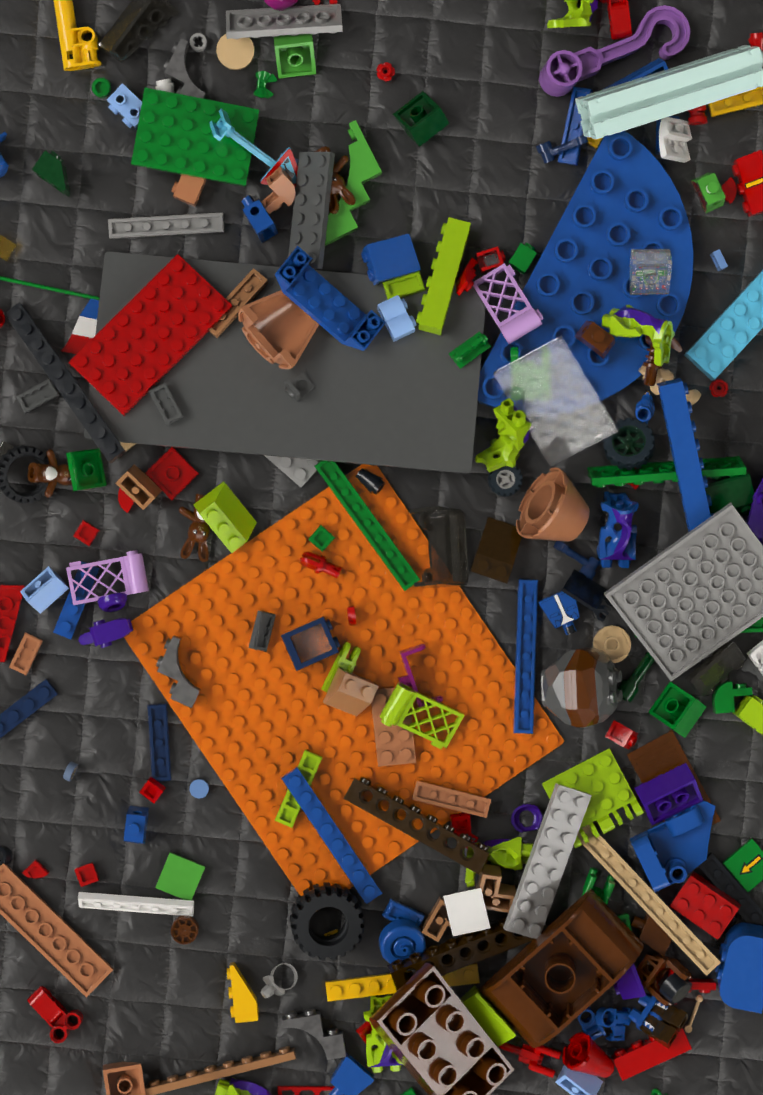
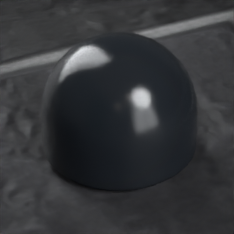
[0,846,13,866]

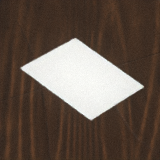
[443,888,490,936]

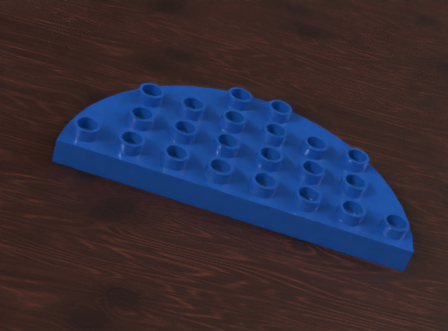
[477,131,693,415]

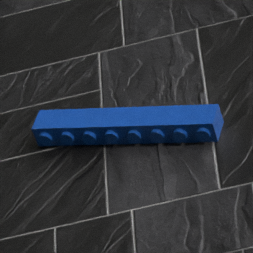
[657,378,714,532]

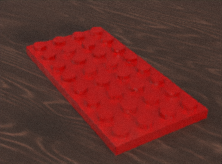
[68,254,233,416]

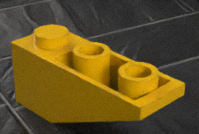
[227,962,259,1023]

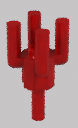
[498,1042,561,1078]

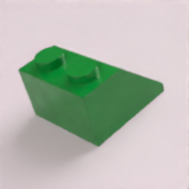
[648,682,706,738]

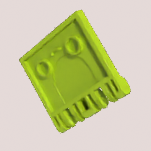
[542,748,644,849]

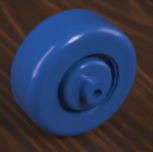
[379,919,426,964]

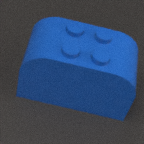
[715,923,763,1014]

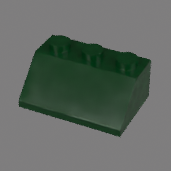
[705,473,754,516]

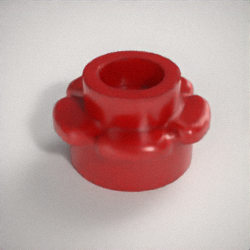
[376,62,395,81]
[709,379,728,397]

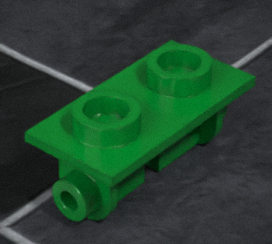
[449,331,491,369]

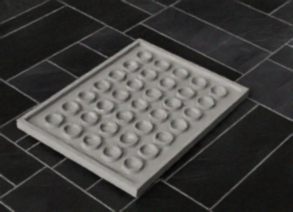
[604,503,763,681]

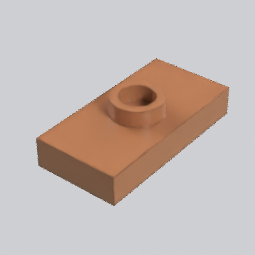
[9,632,44,675]

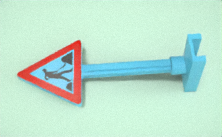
[209,108,298,188]

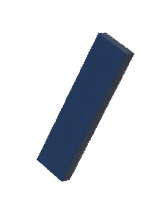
[147,703,172,781]

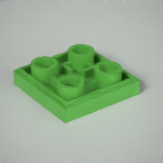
[155,852,206,901]

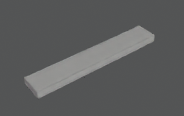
[108,213,225,239]

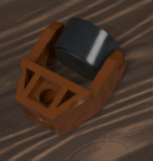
[636,953,692,1006]

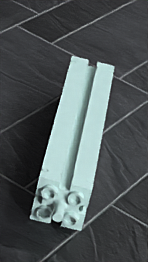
[575,45,763,139]

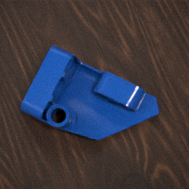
[629,800,715,892]

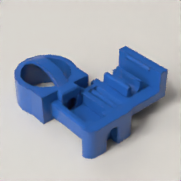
[595,1007,631,1041]

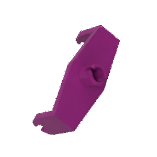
[398,644,443,708]

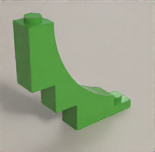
[325,120,382,246]

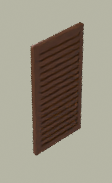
[626,730,721,825]

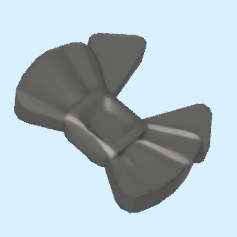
[741,656,763,681]

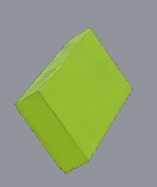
[382,271,425,300]

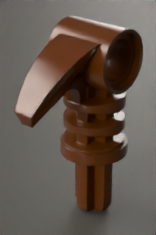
[643,335,682,386]

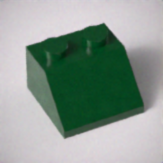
[393,91,449,147]
[32,151,70,197]

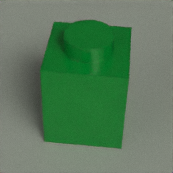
[507,243,537,275]

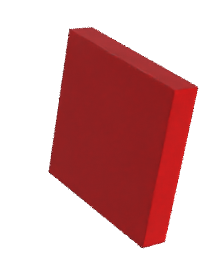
[145,447,199,500]

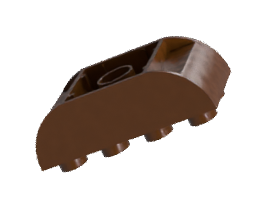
[478,888,644,1048]
[369,963,515,1095]

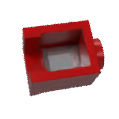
[475,246,506,274]

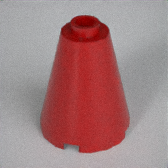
[562,1033,614,1078]

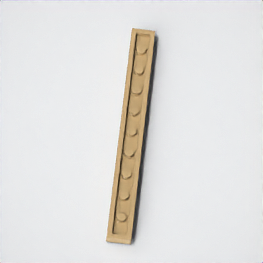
[577,825,721,976]

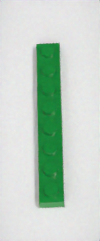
[314,461,420,591]

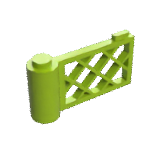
[380,682,465,749]

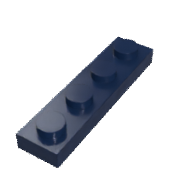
[0,679,58,738]

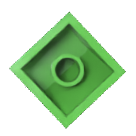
[274,34,316,78]

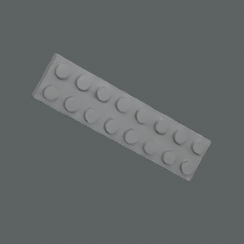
[503,783,592,939]

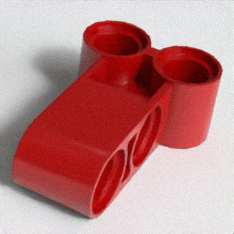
[599,0,632,40]
[27,985,83,1043]

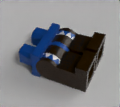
[629,994,688,1049]

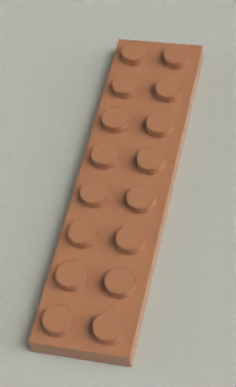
[0,863,114,998]

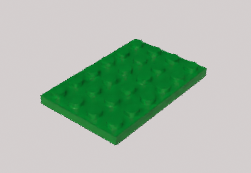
[131,88,259,187]

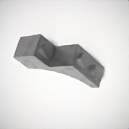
[163,38,207,99]
[156,635,201,708]
[282,1009,346,1060]

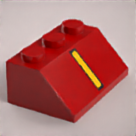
[732,150,763,217]

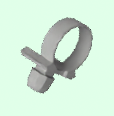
[260,963,298,998]

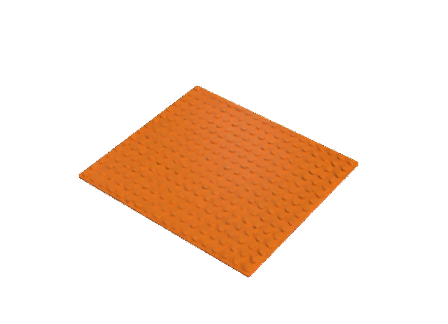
[124,464,564,912]

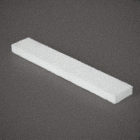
[78,892,194,916]

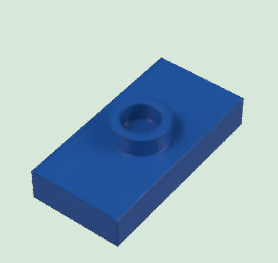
[382,899,425,926]

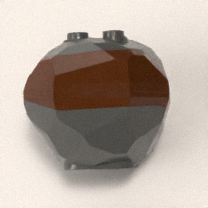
[541,647,623,727]

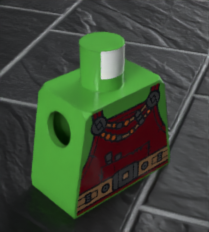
[691,172,725,214]

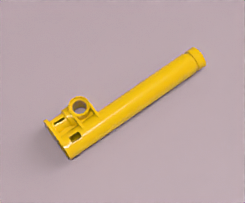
[53,0,102,71]

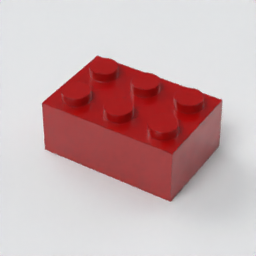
[670,871,741,940]

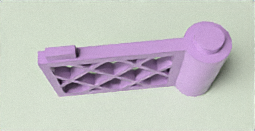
[473,263,544,344]
[66,550,149,605]

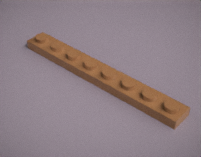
[145,1046,296,1095]

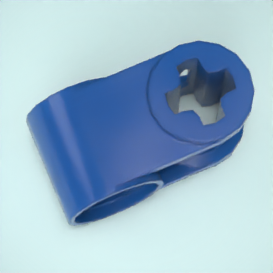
[577,1006,606,1040]

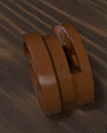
[171,916,199,944]

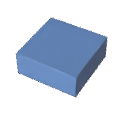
[710,249,728,272]

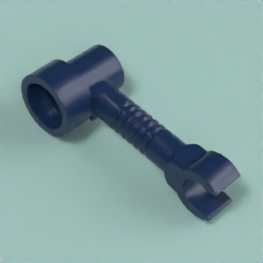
[536,135,588,164]
[553,541,601,580]

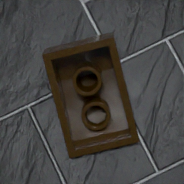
[470,517,522,584]

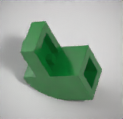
[712,680,753,714]

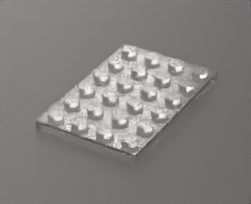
[493,336,618,466]

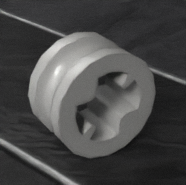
[190,33,207,52]

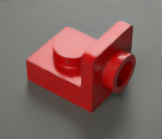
[605,720,638,749]

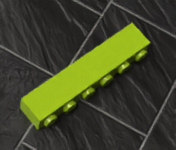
[416,217,471,335]

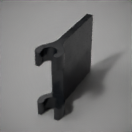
[561,569,613,622]

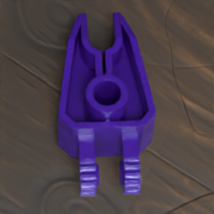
[78,618,133,648]

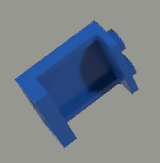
[361,234,421,286]

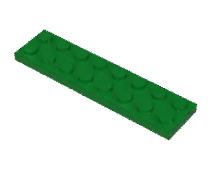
[587,456,746,488]

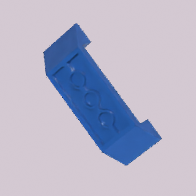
[275,246,386,351]

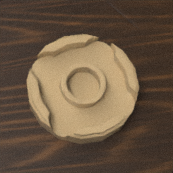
[216,34,255,70]
[593,625,631,663]

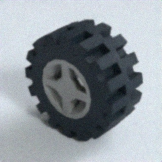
[488,466,523,497]

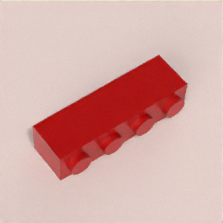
[611,1028,692,1081]

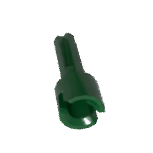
[618,652,654,703]

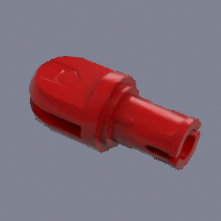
[300,552,342,579]

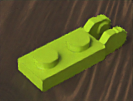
[321,642,361,692]

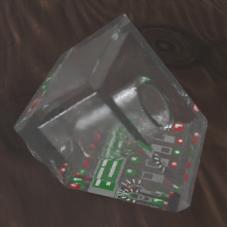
[630,249,672,295]

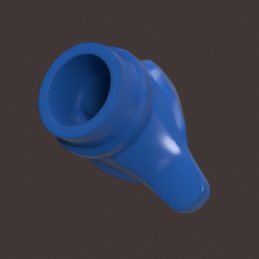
[635,391,655,425]

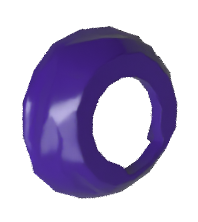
[97,593,127,612]
[511,803,543,833]

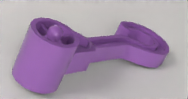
[539,5,691,97]

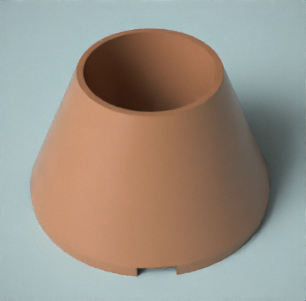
[516,467,590,542]

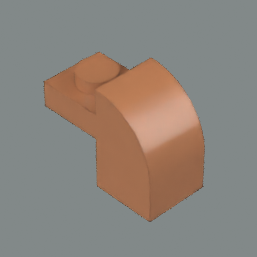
[262,166,295,214]

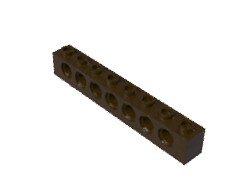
[343,777,491,874]
[387,918,534,990]

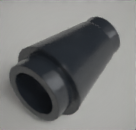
[356,468,385,495]

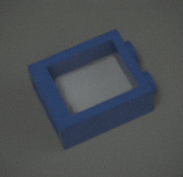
[281,616,341,671]

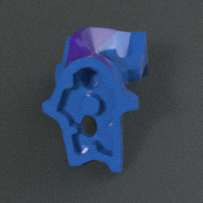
[596,492,639,568]

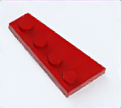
[0,585,26,662]

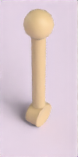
[684,995,703,1033]

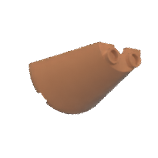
[238,290,319,369]

